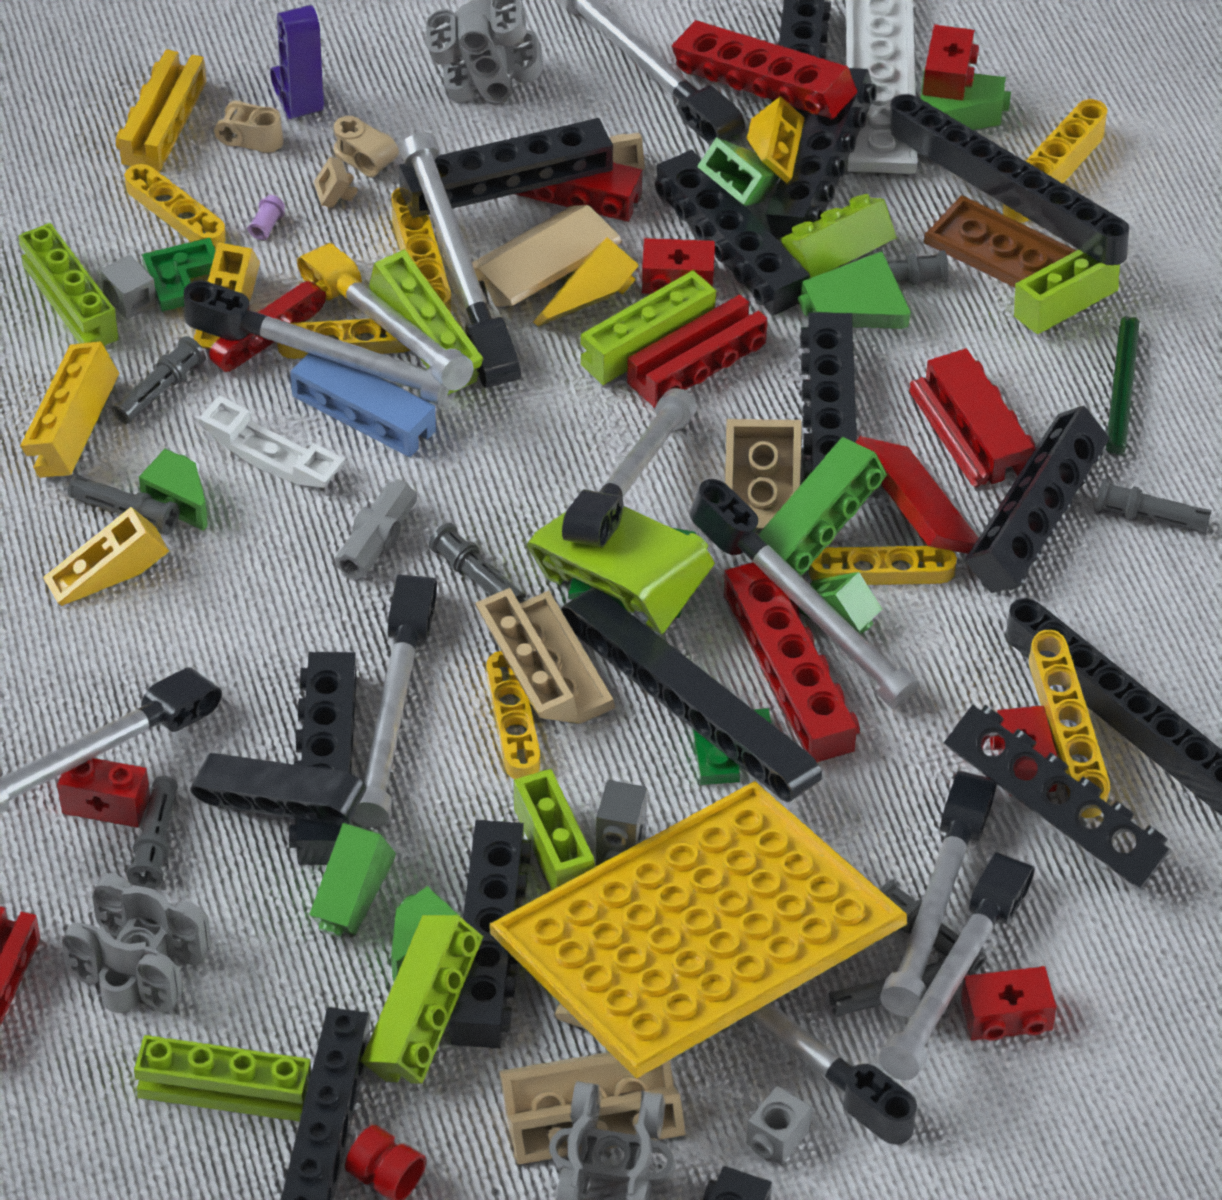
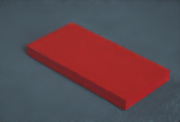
[855,436,978,554]

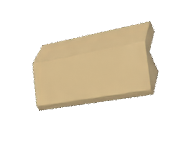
[472,205,622,306]
[475,588,615,724]
[499,1052,686,1165]

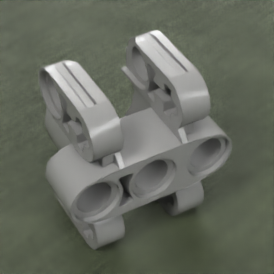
[426,0,543,105]
[62,873,211,1013]
[549,1081,675,1200]

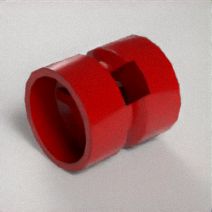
[345,1124,427,1200]

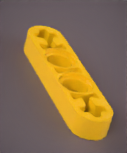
[124,164,226,250]
[277,319,410,359]
[808,546,957,585]
[486,651,540,779]

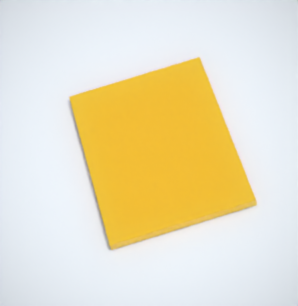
[490,781,907,1079]

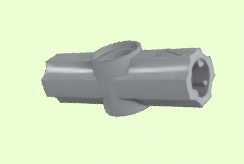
[335,479,417,580]

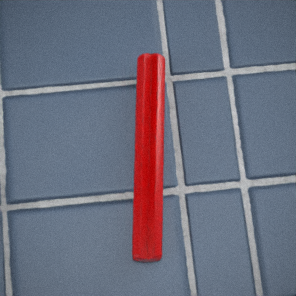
[909,377,990,488]

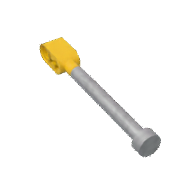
[297,243,473,390]

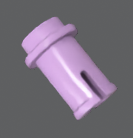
[248,195,285,240]

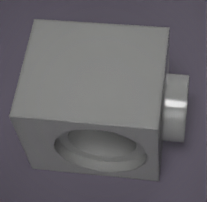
[100,255,157,320]
[746,1085,812,1165]

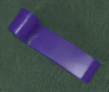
[270,4,324,119]

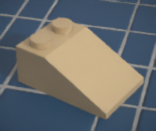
[725,419,802,530]

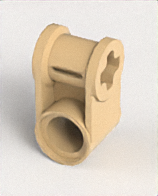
[214,101,284,153]
[333,116,399,177]

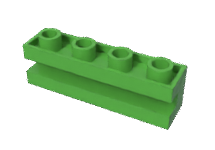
[758,437,887,576]

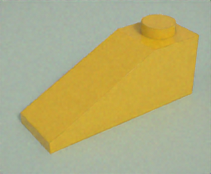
[747,96,805,183]
[533,237,639,327]
[193,242,261,349]
[43,507,169,606]

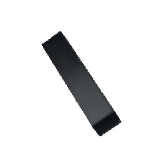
[190,753,367,825]

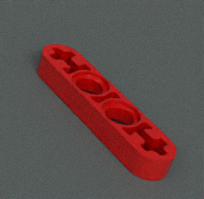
[209,281,326,372]

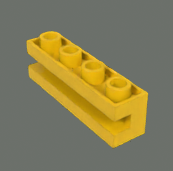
[115,49,206,172]
[20,341,119,478]

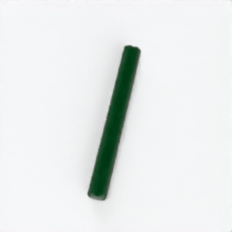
[1106,316,1140,456]

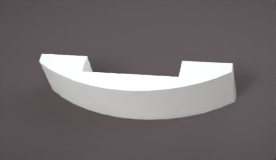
[199,395,345,487]

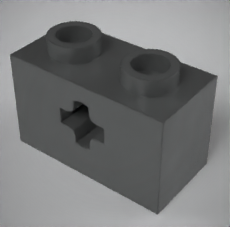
[596,779,647,866]

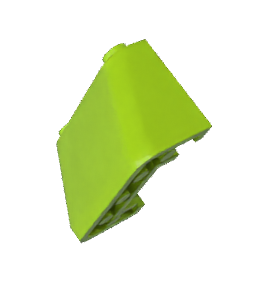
[526,506,715,635]

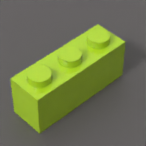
[781,194,897,278]
[1014,250,1120,335]
[513,769,595,890]

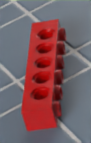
[671,20,858,119]
[723,562,860,763]

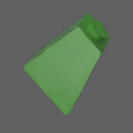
[921,69,1011,130]
[697,137,780,206]
[798,251,911,329]
[309,823,396,937]

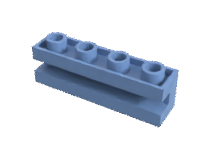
[290,353,436,457]

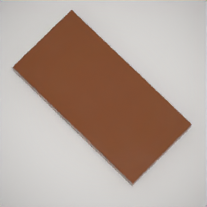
[923,195,1077,288]

